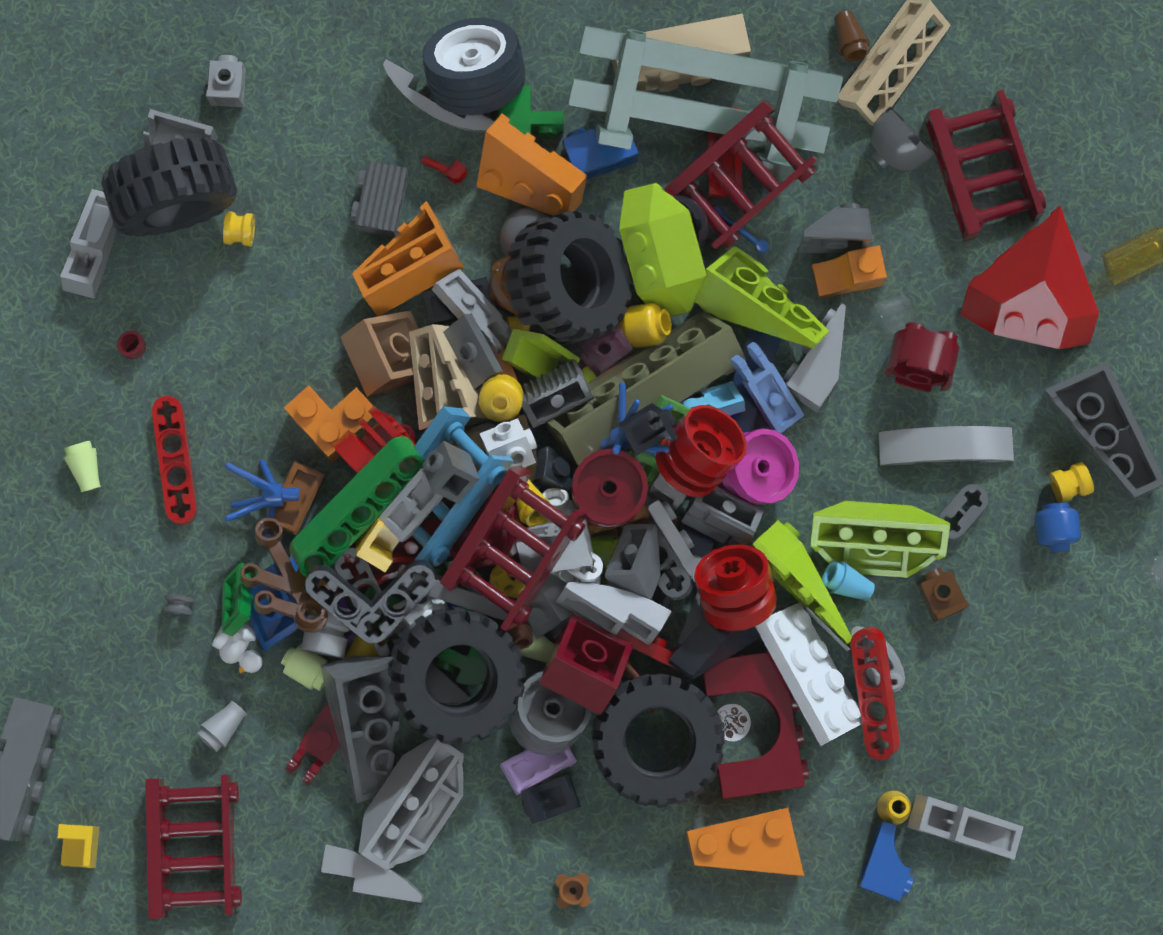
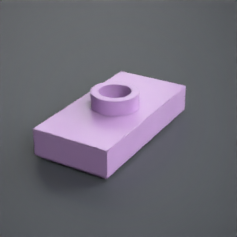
[500,748,577,795]

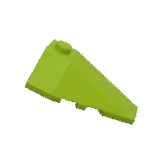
[695,246,830,349]
[751,520,852,645]

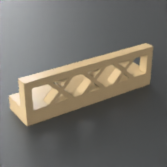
[837,0,951,126]

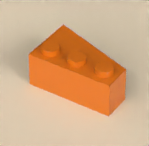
[476,114,587,216]
[352,201,464,317]
[685,808,804,876]

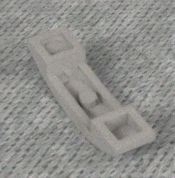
[383,59,494,133]
[878,426,1014,466]

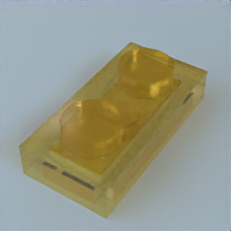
[1102,225,1163,285]

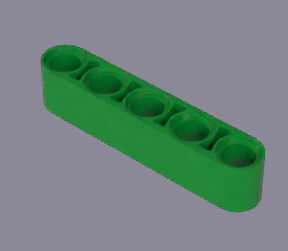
[289,436,424,578]

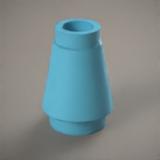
[822,561,875,601]

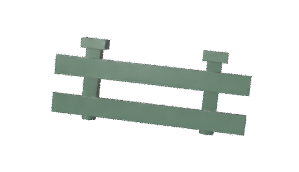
[568,25,843,178]

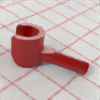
[422,156,469,185]

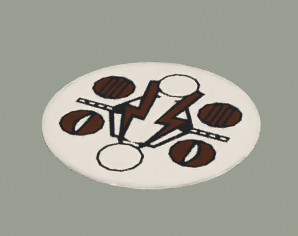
[717,704,751,741]

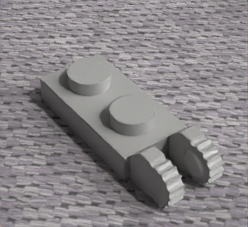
[432,269,512,355]
[646,497,702,582]

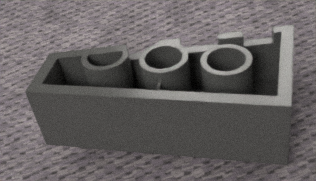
[1043,362,1163,501]
[0,697,63,842]

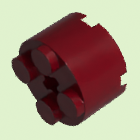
[885,322,960,392]

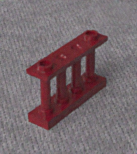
[924,90,1046,242]
[664,100,819,250]
[440,465,588,631]
[145,775,242,919]

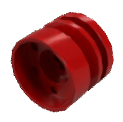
[655,405,747,497]
[332,406,416,473]

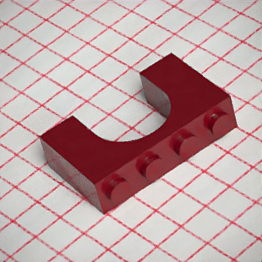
[702,652,809,799]

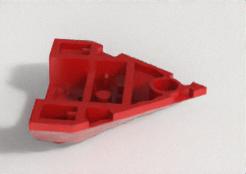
[960,205,1099,349]

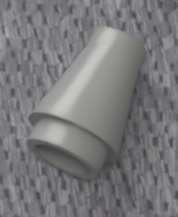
[197,701,247,752]

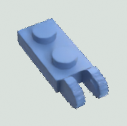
[730,342,804,434]

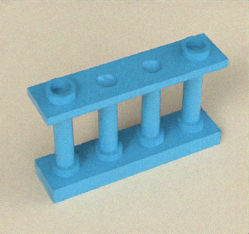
[412,406,514,566]

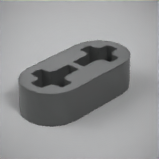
[938,484,988,541]

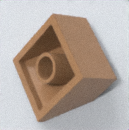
[340,311,419,396]

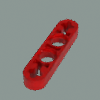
[152,396,198,525]
[851,626,900,761]

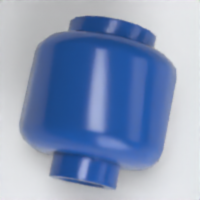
[1034,503,1081,553]

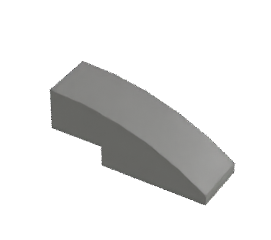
[60,189,117,298]
[556,582,671,646]
[907,795,1023,860]
[321,844,424,903]

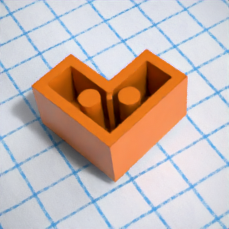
[284,386,378,463]

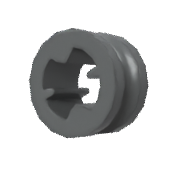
[163,594,196,616]

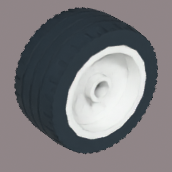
[423,17,525,115]

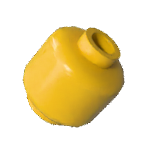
[619,303,672,348]
[479,374,524,422]

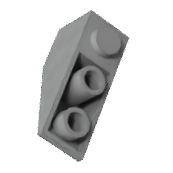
[783,304,846,412]

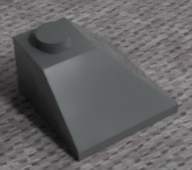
[798,203,872,254]

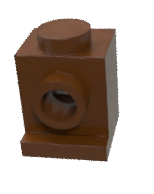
[917,567,969,623]

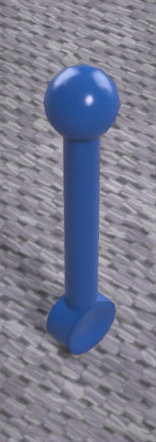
[713,206,769,254]

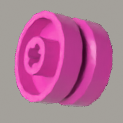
[717,429,799,506]

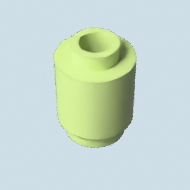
[281,644,329,691]

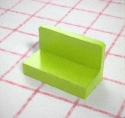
[502,329,580,380]

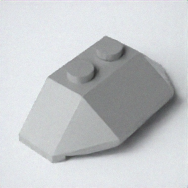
[358,738,464,871]

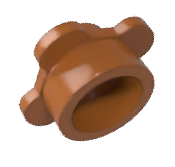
[555,873,591,909]

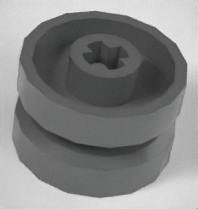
[509,671,591,756]

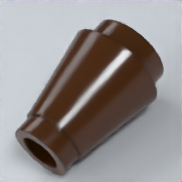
[834,10,870,62]

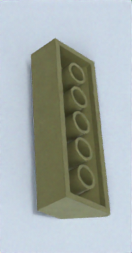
[544,310,746,466]

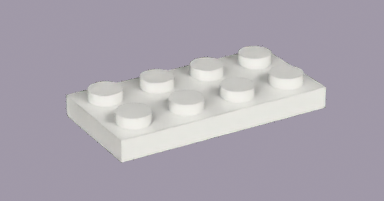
[755,602,862,746]

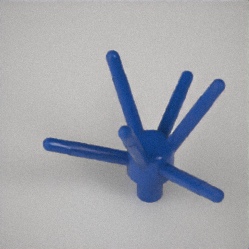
[601,382,673,456]
[225,459,300,547]

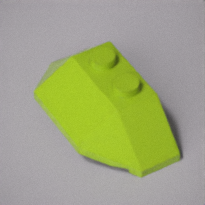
[619,183,707,317]
[810,501,950,578]

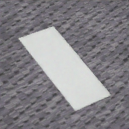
[805,607,850,651]

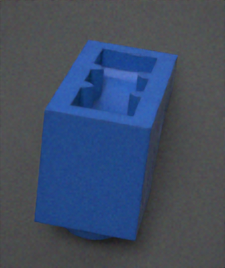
[562,128,638,180]
[857,821,913,901]

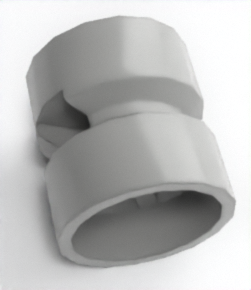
[301,607,352,659]

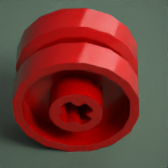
[694,545,777,631]

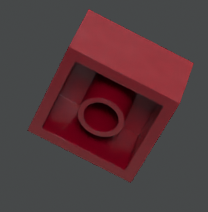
[539,614,633,715]

